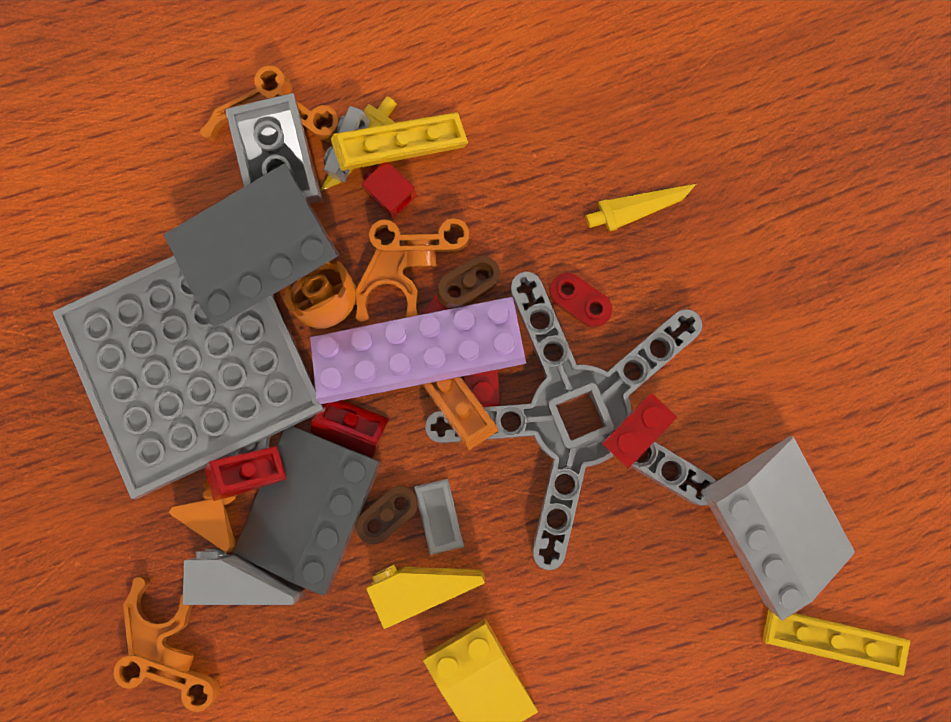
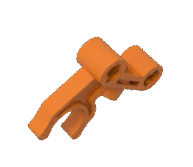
[200,65,341,143]
[356,218,470,322]
[113,577,220,712]

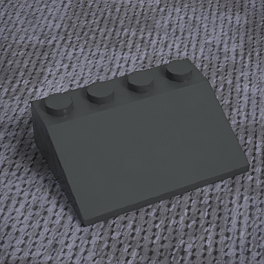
[163,164,340,329]
[233,426,382,596]

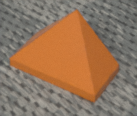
[168,499,236,553]

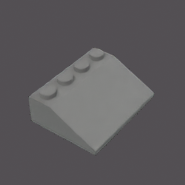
[701,436,855,620]

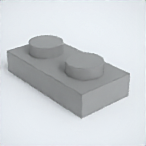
[324,106,370,183]

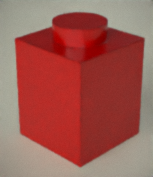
[362,162,417,220]

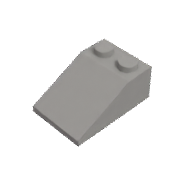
[225,93,323,204]
[183,548,305,605]

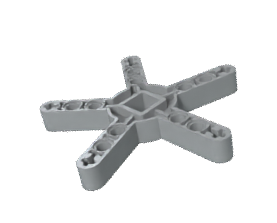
[425,272,716,570]

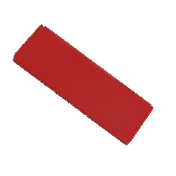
[311,400,389,457]

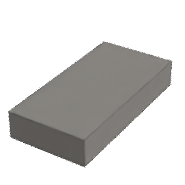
[414,479,464,555]

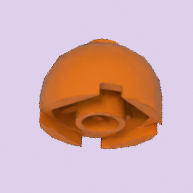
[284,261,356,329]

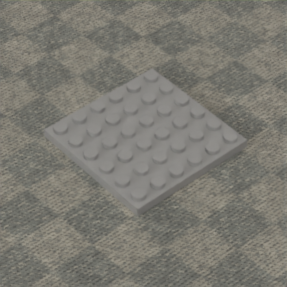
[53,256,325,500]

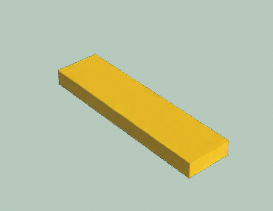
[331,112,468,171]
[762,609,910,676]

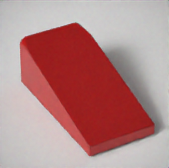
[205,446,287,501]

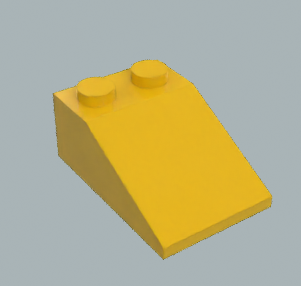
[366,564,485,629]
[423,618,538,722]

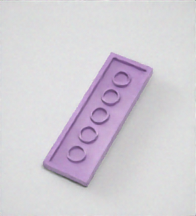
[310,297,526,404]

